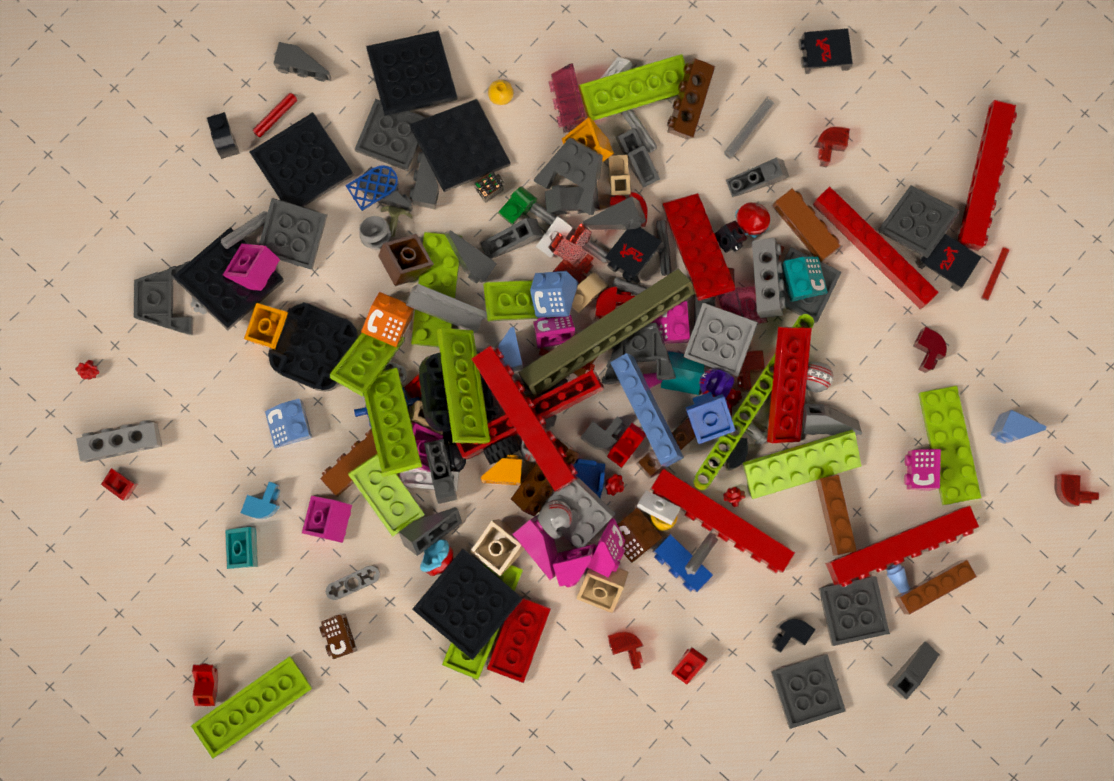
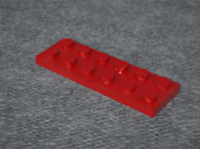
[662,193,735,301]
[767,327,812,443]

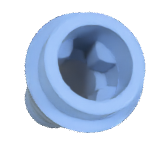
[886,564,910,593]

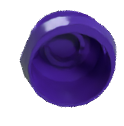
[699,368,734,398]

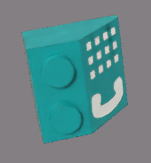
[782,257,828,302]

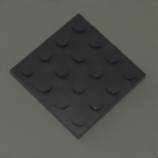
[366,30,457,116]
[410,99,511,192]
[249,112,354,207]
[173,227,284,331]
[412,548,523,660]

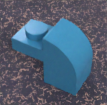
[241,482,280,519]

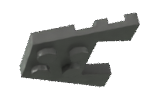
[533,138,603,215]
[134,261,193,336]
[602,323,676,385]

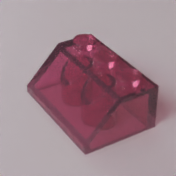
[548,63,585,133]

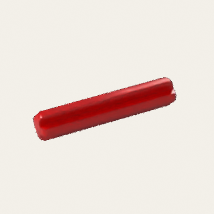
[252,92,297,138]

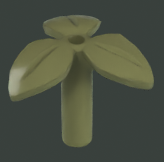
[381,206,413,237]

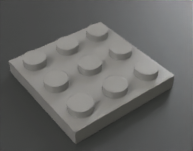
[684,303,758,377]
[539,477,616,548]

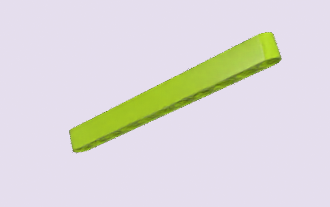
[693,314,814,490]

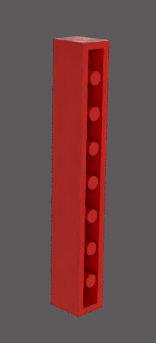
[957,100,1017,251]
[812,186,939,309]
[471,346,578,492]
[456,370,605,459]
[649,469,795,574]
[825,505,979,587]

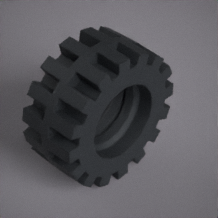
[483,436,521,465]

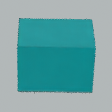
[661,351,704,395]
[225,527,258,569]

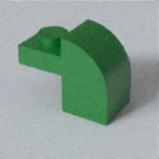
[498,186,537,225]

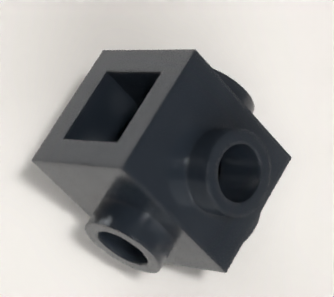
[714,220,748,253]

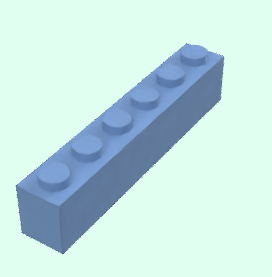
[610,353,684,467]

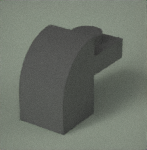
[581,416,623,450]

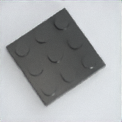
[355,99,426,171]
[879,185,960,258]
[259,198,328,270]
[766,247,842,323]
[818,576,890,646]
[771,654,846,729]

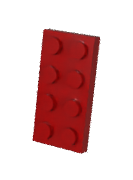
[487,598,551,683]

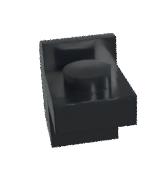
[207,112,240,159]
[709,438,748,471]
[771,619,816,653]

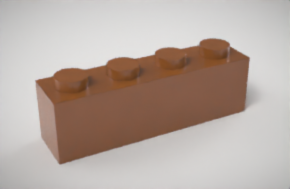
[772,188,841,262]
[320,429,377,497]
[816,475,857,556]
[894,560,977,615]

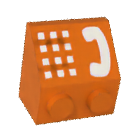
[361,292,414,347]

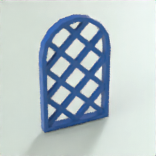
[345,165,398,211]

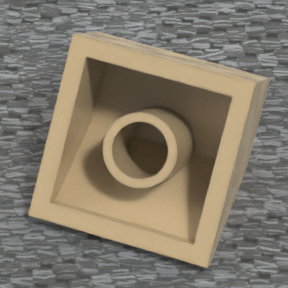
[470,519,524,576]
[576,568,629,613]

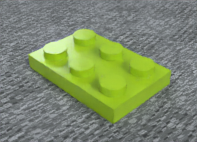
[483,281,542,321]

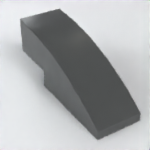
[615,128,660,188]

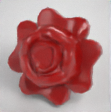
[75,360,100,380]
[725,388,742,406]
[604,474,624,496]
[723,487,745,507]

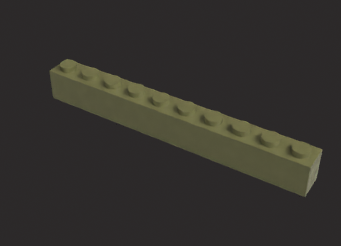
[518,268,695,397]

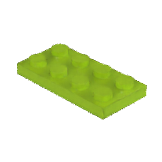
[330,333,405,397]
[348,454,425,537]

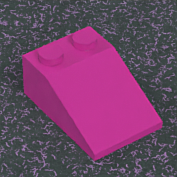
[513,514,558,580]

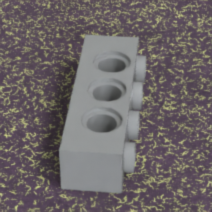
[752,238,786,318]
[76,420,162,463]

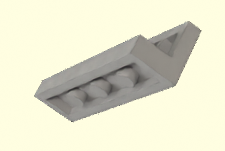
[406,284,487,333]

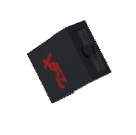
[799,28,853,74]
[605,227,665,284]
[919,234,982,292]

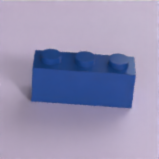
[653,534,713,592]

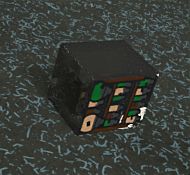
[474,171,504,203]

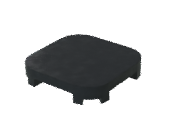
[268,302,358,392]
[419,351,498,432]

